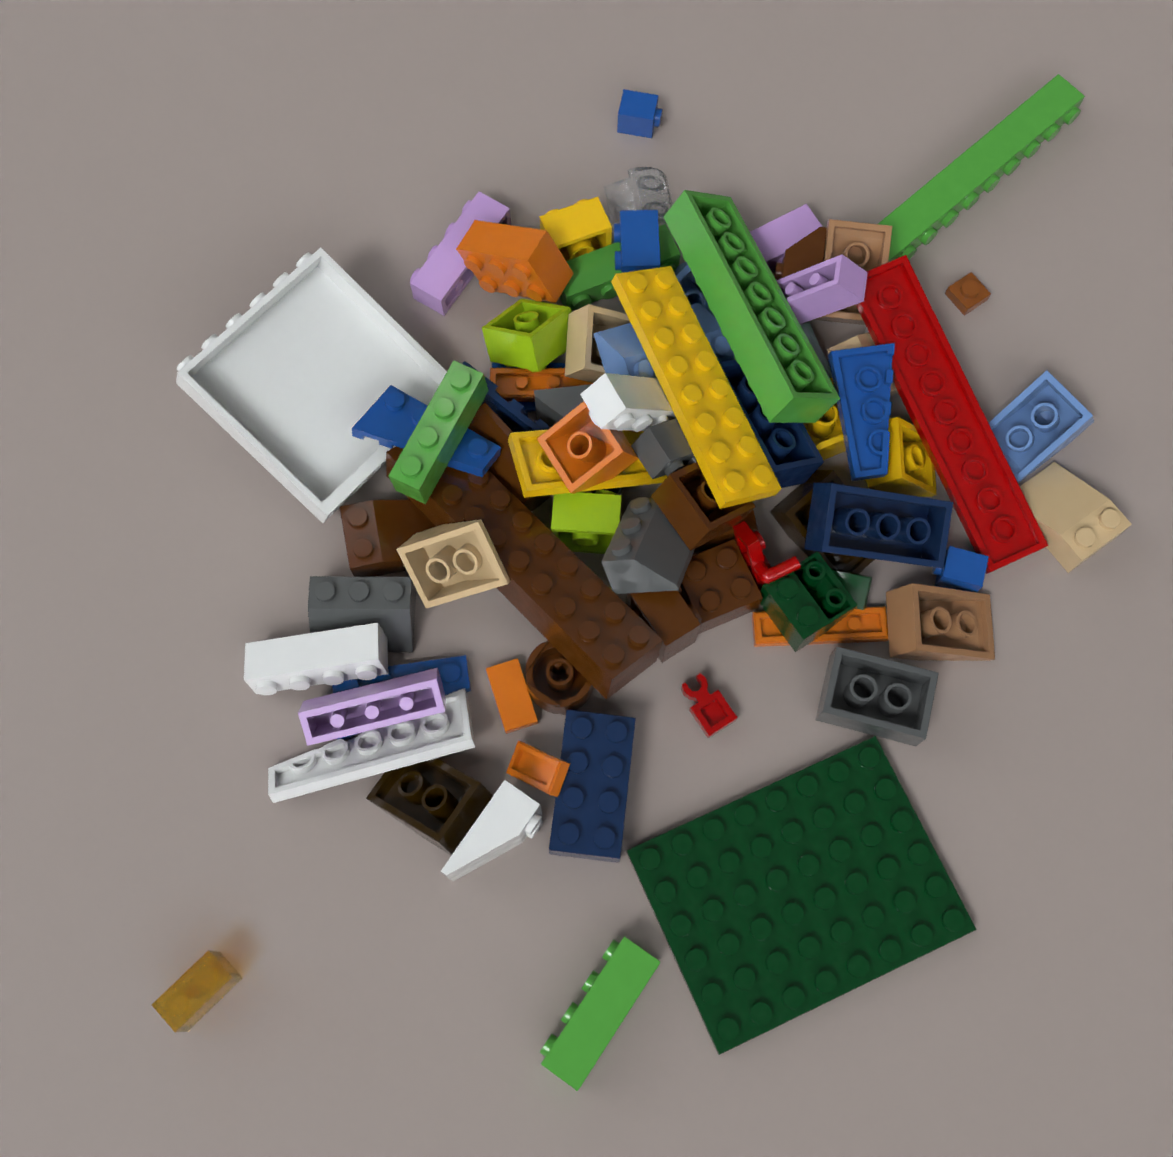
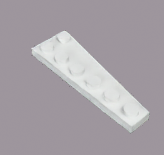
[268,688,475,803]

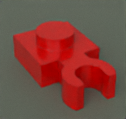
[681,673,738,738]

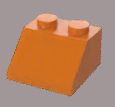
[537,401,639,494]

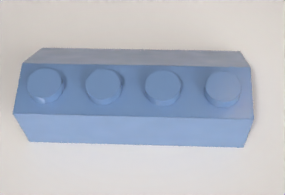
[593,303,735,378]

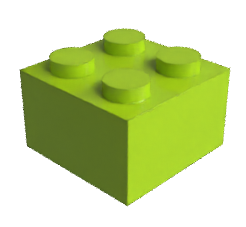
[482,298,571,372]
[551,490,622,554]

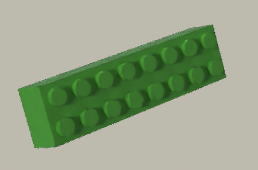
[664,190,840,423]

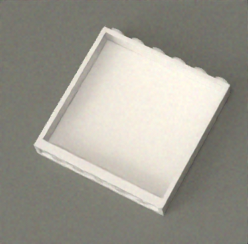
[176,247,447,523]

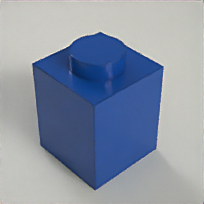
[617,89,663,138]
[932,546,989,593]

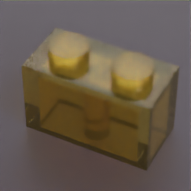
[152,950,243,1033]

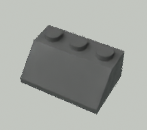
[601,497,695,594]
[308,576,416,653]

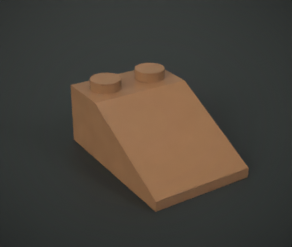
[813,219,893,325]
[886,583,995,661]

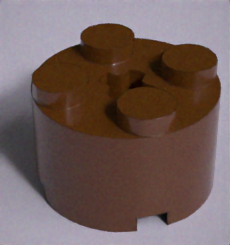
[525,641,593,715]

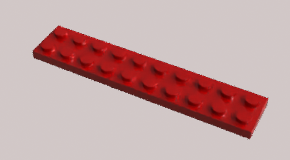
[856,255,1048,574]

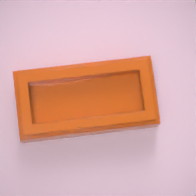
[486,658,538,734]
[506,741,570,797]

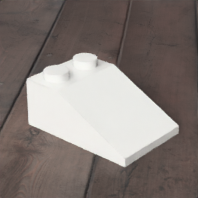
[441,780,544,881]

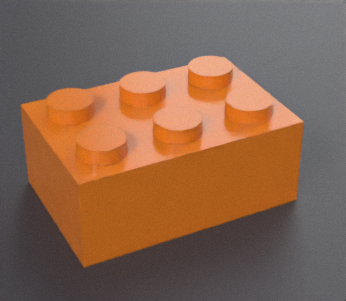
[456,220,574,303]

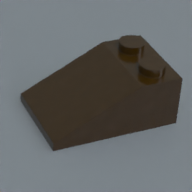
[770,470,875,574]
[366,758,493,856]

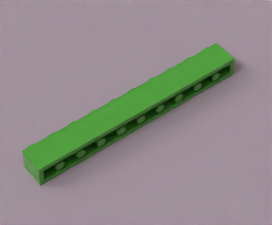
[878,74,1085,262]

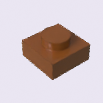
[945,272,991,316]

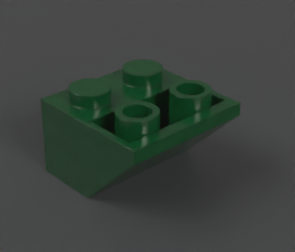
[760,551,858,652]

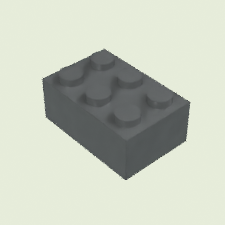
[816,647,939,746]

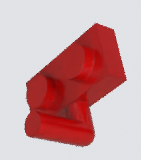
[733,521,801,591]

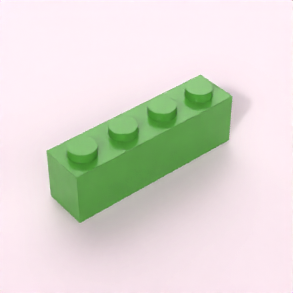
[560,224,681,311]
[388,360,488,504]
[539,936,660,1091]

